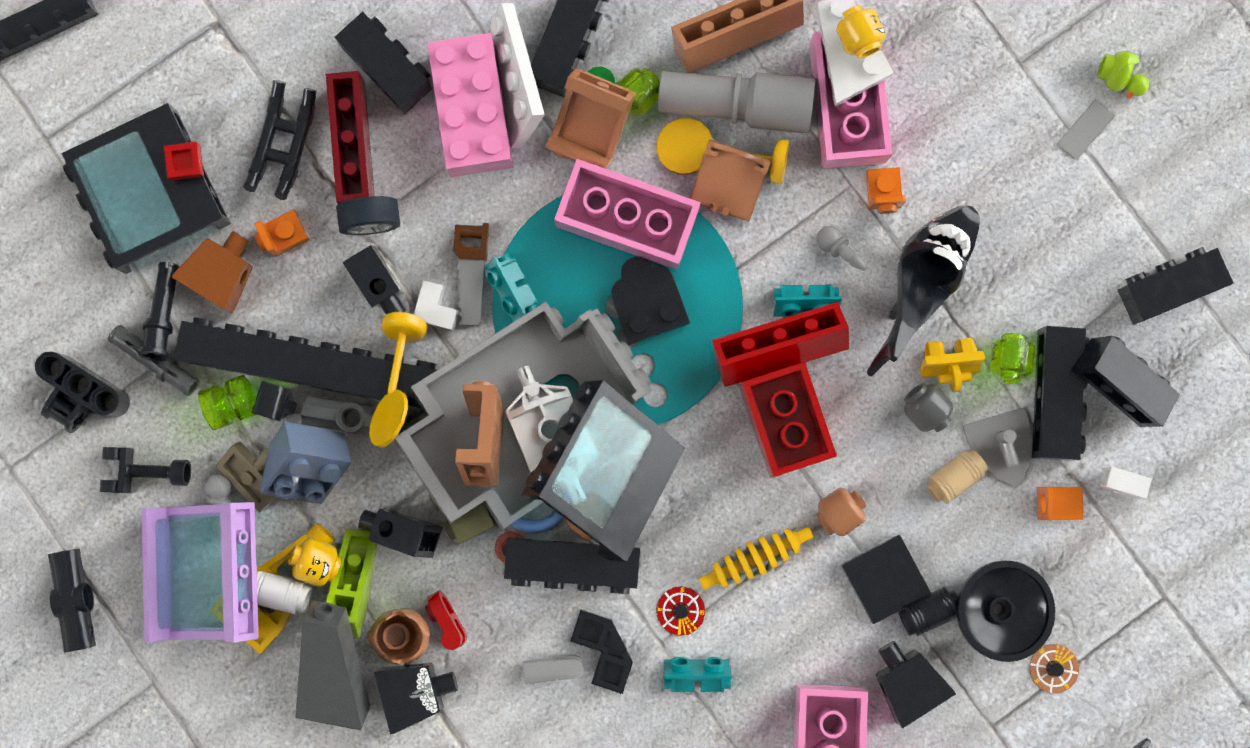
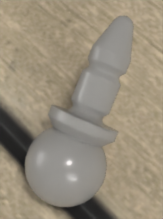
[817,226,867,271]
[204,474,231,538]

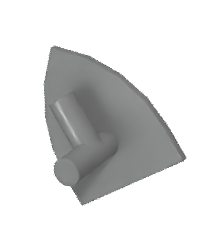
[962,407,1033,488]

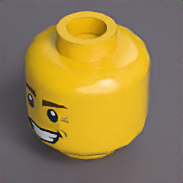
[836,5,886,59]
[288,538,341,587]

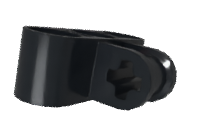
[35,352,130,433]

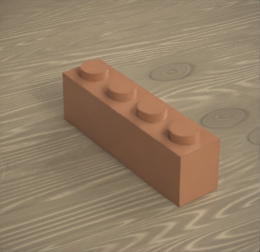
[671,0,804,73]

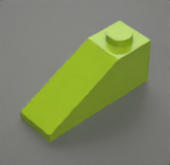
[326,528,377,639]

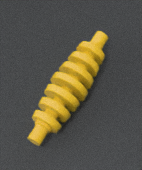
[698,526,814,590]

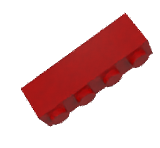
[712,302,849,387]

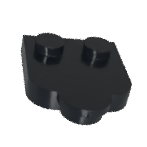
[611,257,690,346]

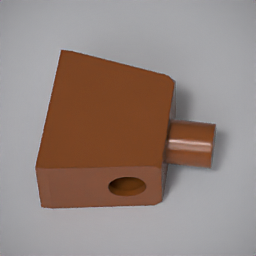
[172,231,253,314]

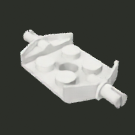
[505,366,596,505]

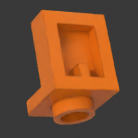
[866,167,906,214]
[254,209,310,257]

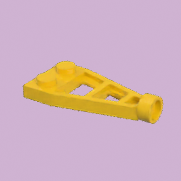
[211,523,335,654]

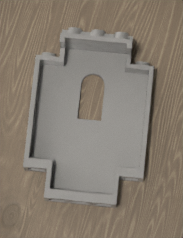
[395,302,652,530]

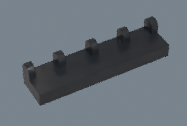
[0,0,98,61]

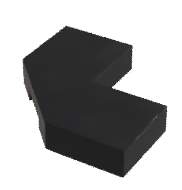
[570,609,633,694]

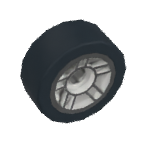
[336,196,400,235]

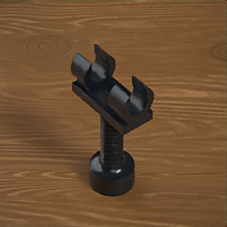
[100,447,191,493]

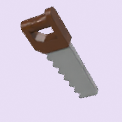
[453,223,489,326]

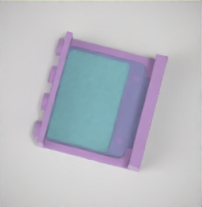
[141,502,259,642]

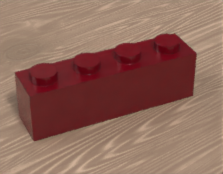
[326,71,375,204]

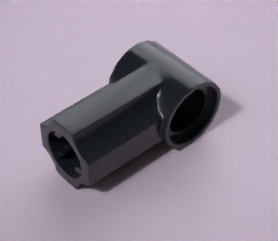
[251,381,297,421]

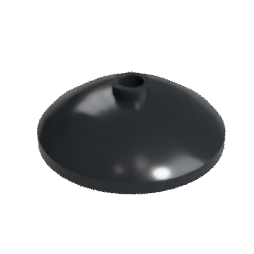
[956,560,1055,662]

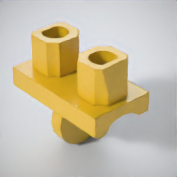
[920,338,985,392]

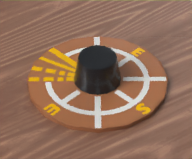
[1030,644,1079,693]

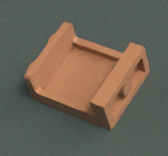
[545,68,636,169]
[455,381,504,487]

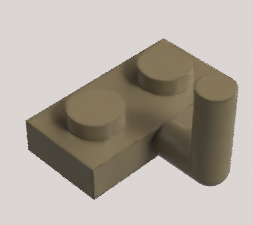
[215,441,277,513]

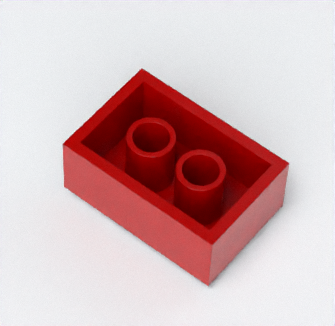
[739,362,837,478]

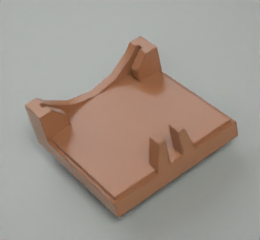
[690,139,771,222]

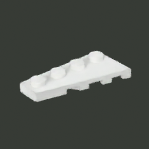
[490,3,545,149]

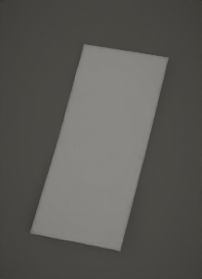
[1057,99,1115,160]

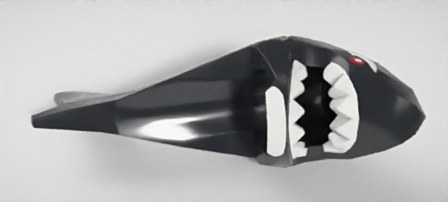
[867,205,980,377]

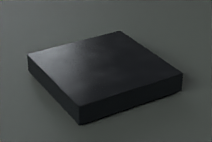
[841,535,931,624]

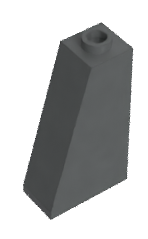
[295,601,370,731]

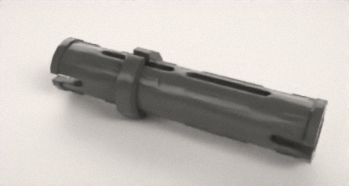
[108,325,200,396]

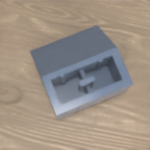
[260,421,352,504]

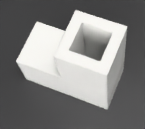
[414,280,459,332]
[1100,467,1152,499]

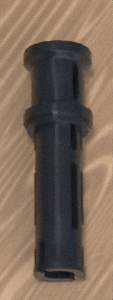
[138,262,179,362]

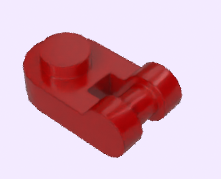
[425,590,467,650]

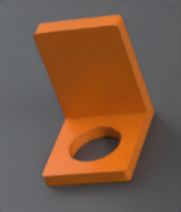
[1037,487,1083,520]

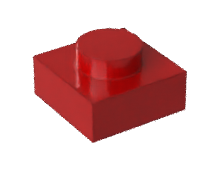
[164,142,204,181]

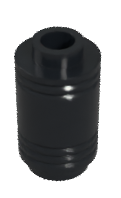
[898,587,958,636]

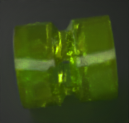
[198,375,257,431]

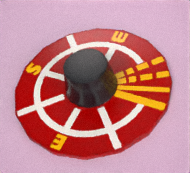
[656,586,705,636]

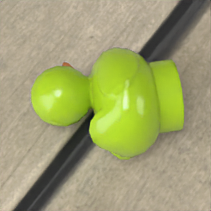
[1097,51,1149,99]

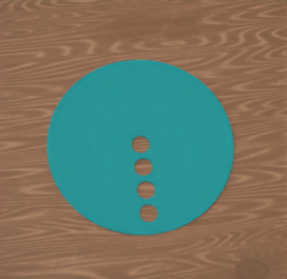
[492,195,743,430]

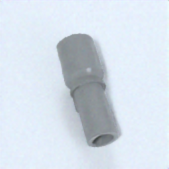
[658,71,815,134]

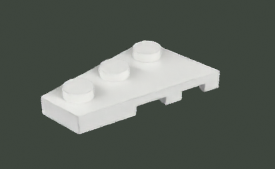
[816,0,894,107]

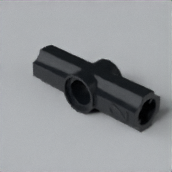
[48,548,96,653]

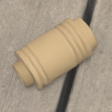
[926,449,988,504]

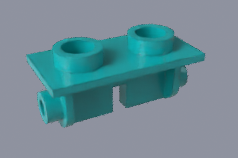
[485,253,538,322]
[773,284,842,318]
[664,657,732,692]

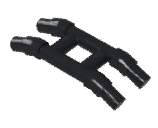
[243,80,317,200]

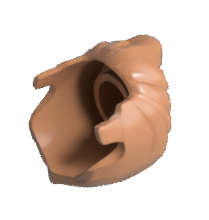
[367,608,430,664]

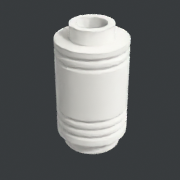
[257,571,312,615]

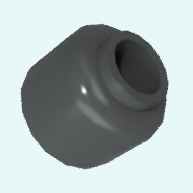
[904,383,953,432]

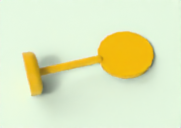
[657,118,790,185]
[369,312,427,447]

